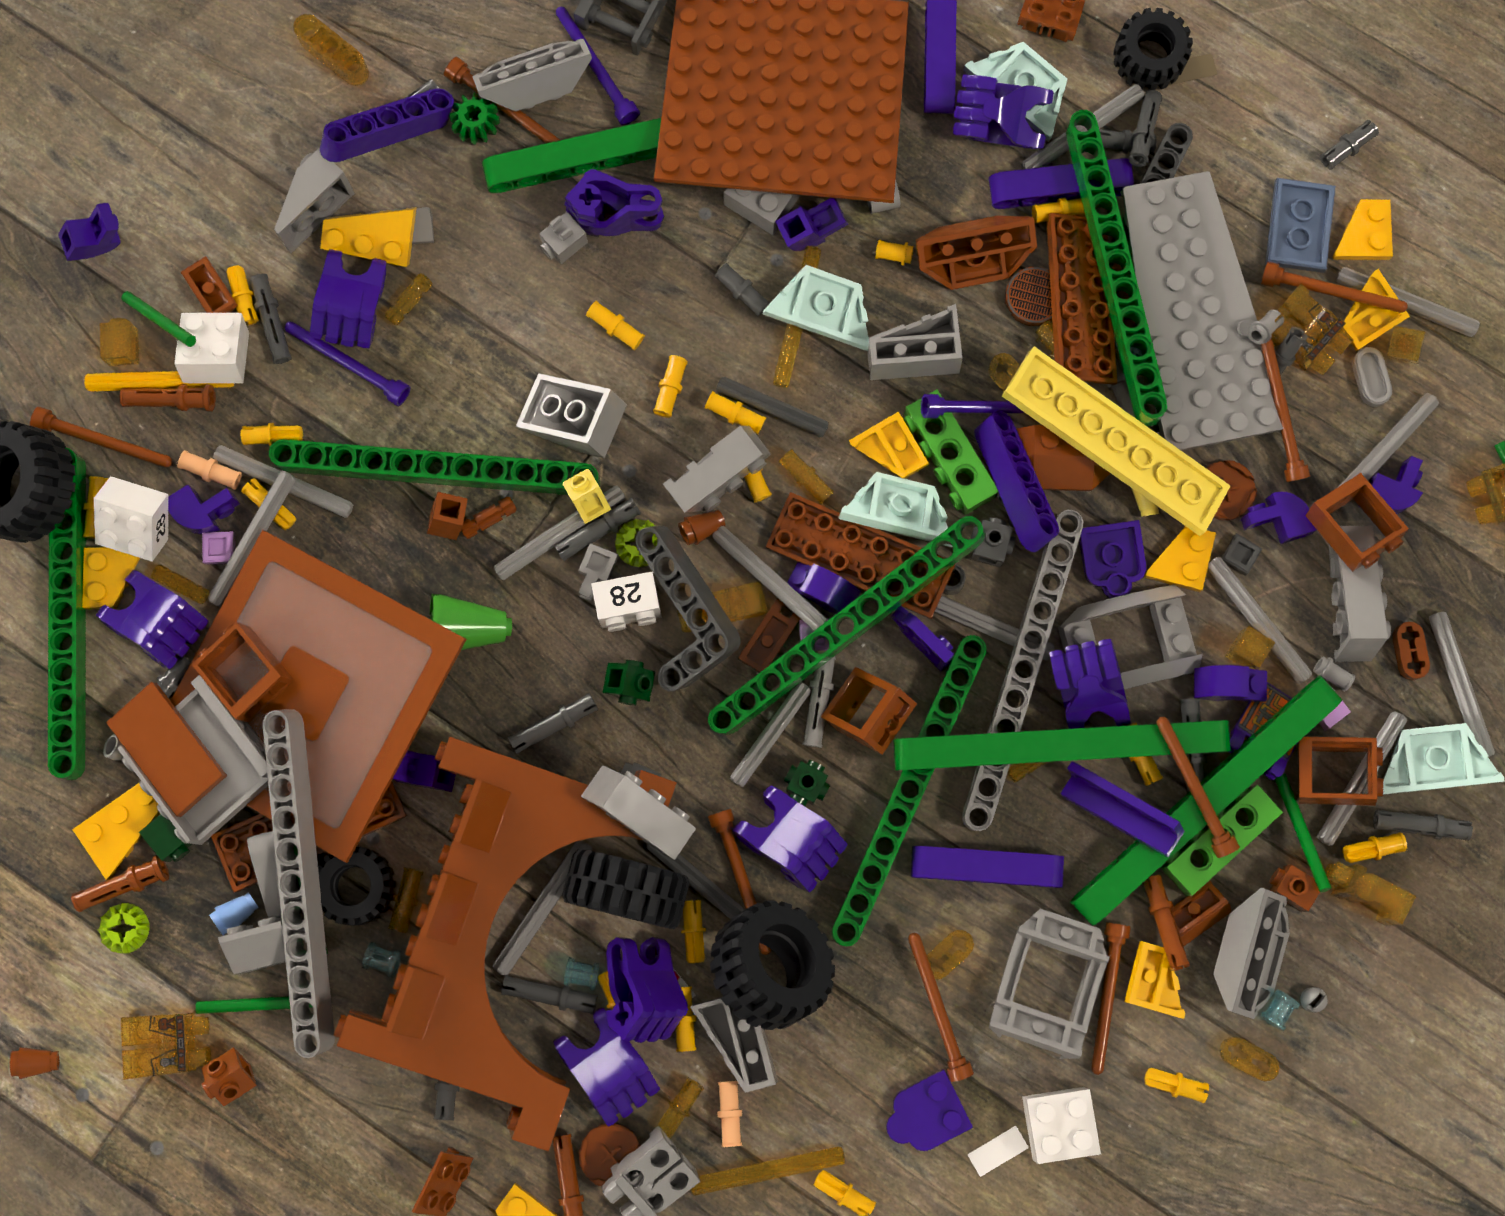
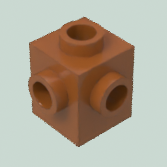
[201,1047,257,1106]

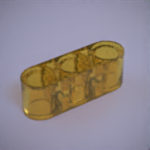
[293,14,369,86]
[676,582,768,633]

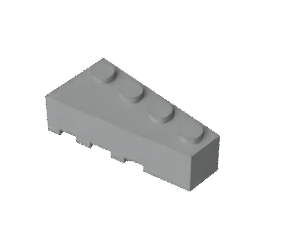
[1329,526,1391,662]

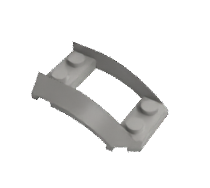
[1058,584,1203,690]
[989,908,1110,1059]

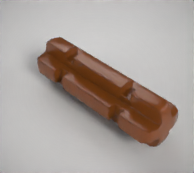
[461,497,517,539]

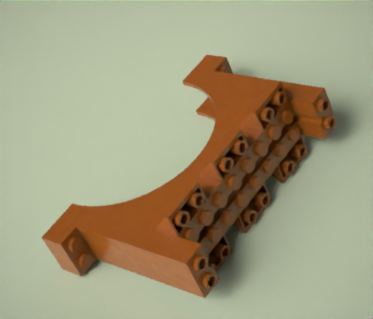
[333,737,677,1152]

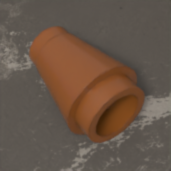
[678,510,726,545]
[10,1047,60,1079]

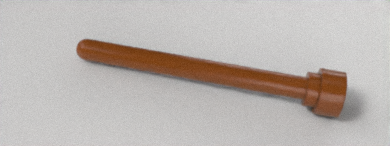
[444,57,560,144]
[1261,261,1408,313]
[1261,339,1310,482]
[30,406,172,467]
[1156,717,1240,858]
[708,809,772,955]
[1091,922,1131,1075]
[908,933,974,1082]

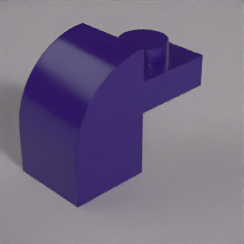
[775,198,849,251]
[58,203,121,261]
[1358,456,1423,514]
[168,485,240,535]
[1241,492,1317,544]
[787,562,861,614]
[1194,665,1267,702]
[392,750,456,792]

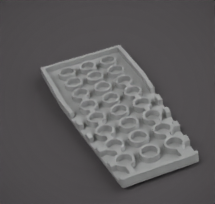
[1120,171,1283,451]

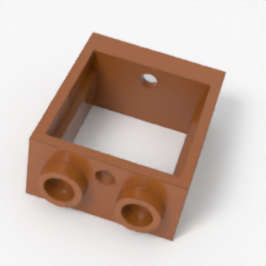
[1305,473,1409,572]
[192,622,294,722]
[821,667,917,755]
[1298,737,1383,806]

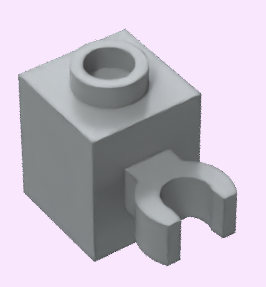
[539,211,588,264]

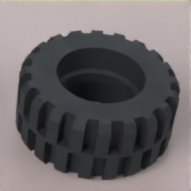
[0,421,76,543]
[562,849,690,929]
[710,900,835,1030]

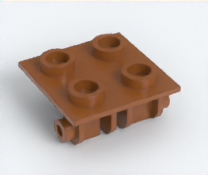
[1017,0,1085,42]
[412,1147,474,1216]

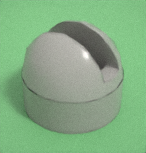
[103,734,124,761]
[1300,987,1328,1013]

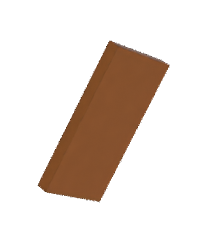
[106,682,227,817]

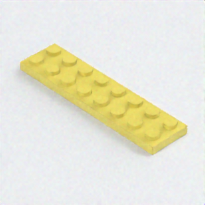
[1002,346,1230,536]

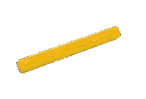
[84,371,235,391]

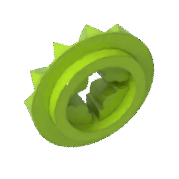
[615,519,658,567]
[98,903,150,954]

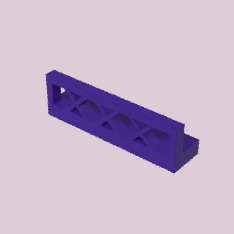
[1060,761,1185,858]

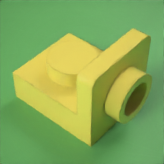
[563,469,612,524]

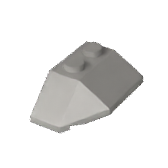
[472,39,592,111]
[1213,888,1290,1019]

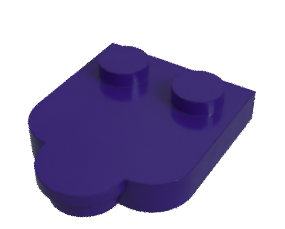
[1079,520,1146,598]
[891,606,954,672]
[886,1069,973,1151]

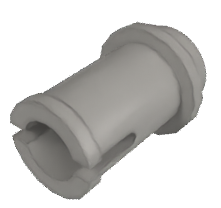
[1248,310,1284,344]
[1313,656,1355,692]

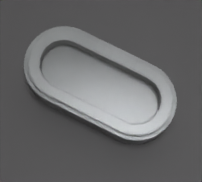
[1352,347,1392,407]

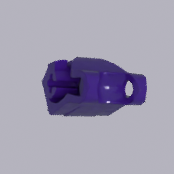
[953,74,1054,149]
[564,169,664,237]
[309,249,386,348]
[96,570,209,669]
[1049,639,1131,729]
[733,785,848,893]
[606,937,688,1043]
[553,1007,660,1127]

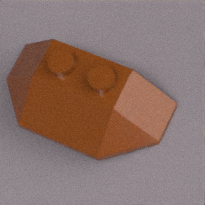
[916,216,1037,290]
[1016,425,1110,491]

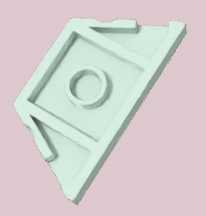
[964,42,1067,142]
[762,265,869,351]
[839,472,953,547]
[1383,723,1505,795]

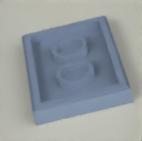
[1265,178,1336,273]

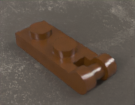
[738,598,801,673]

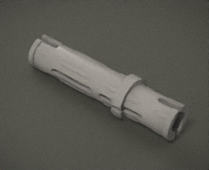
[802,656,836,748]

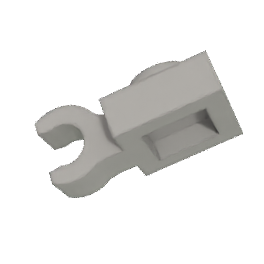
[578,543,618,602]

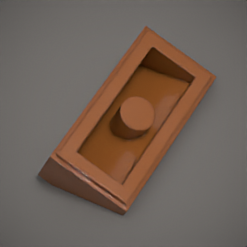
[181,256,238,313]
[1172,880,1231,946]

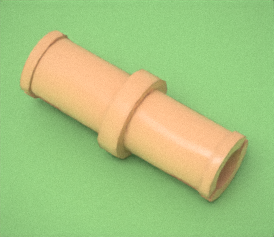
[177,450,242,490]
[717,1081,742,1147]

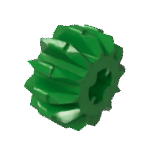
[449,92,500,145]

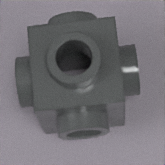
[971,518,1016,567]

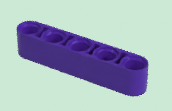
[924,0,957,114]
[320,88,454,162]
[988,158,1135,209]
[974,410,1059,552]
[911,846,1064,888]

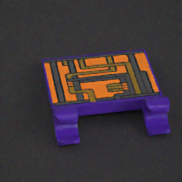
[1228,682,1297,780]

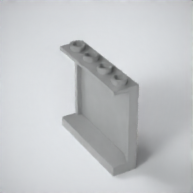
[117,675,268,845]

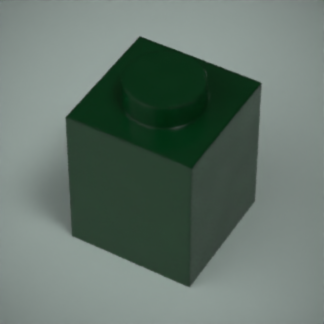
[139,814,192,862]

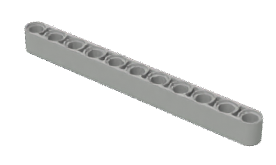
[962,509,1084,831]
[263,709,335,1058]

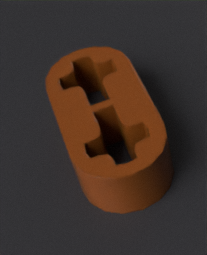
[1392,622,1430,680]

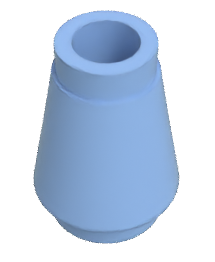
[209,892,259,935]

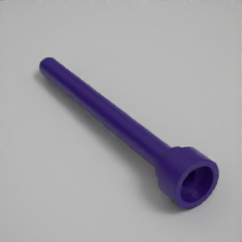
[556,6,640,126]
[284,321,411,407]
[921,394,1025,419]

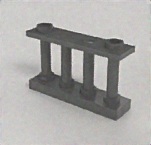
[574,0,667,55]

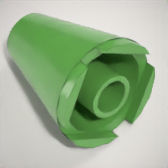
[429,594,512,650]

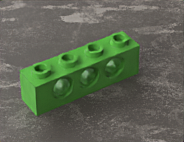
[903,389,999,515]
[1161,784,1283,896]

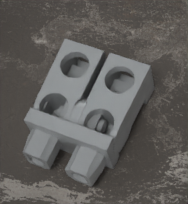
[601,1125,701,1216]

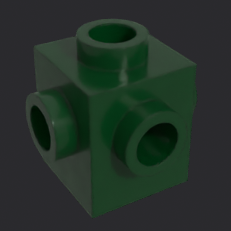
[602,660,655,706]
[784,760,830,807]

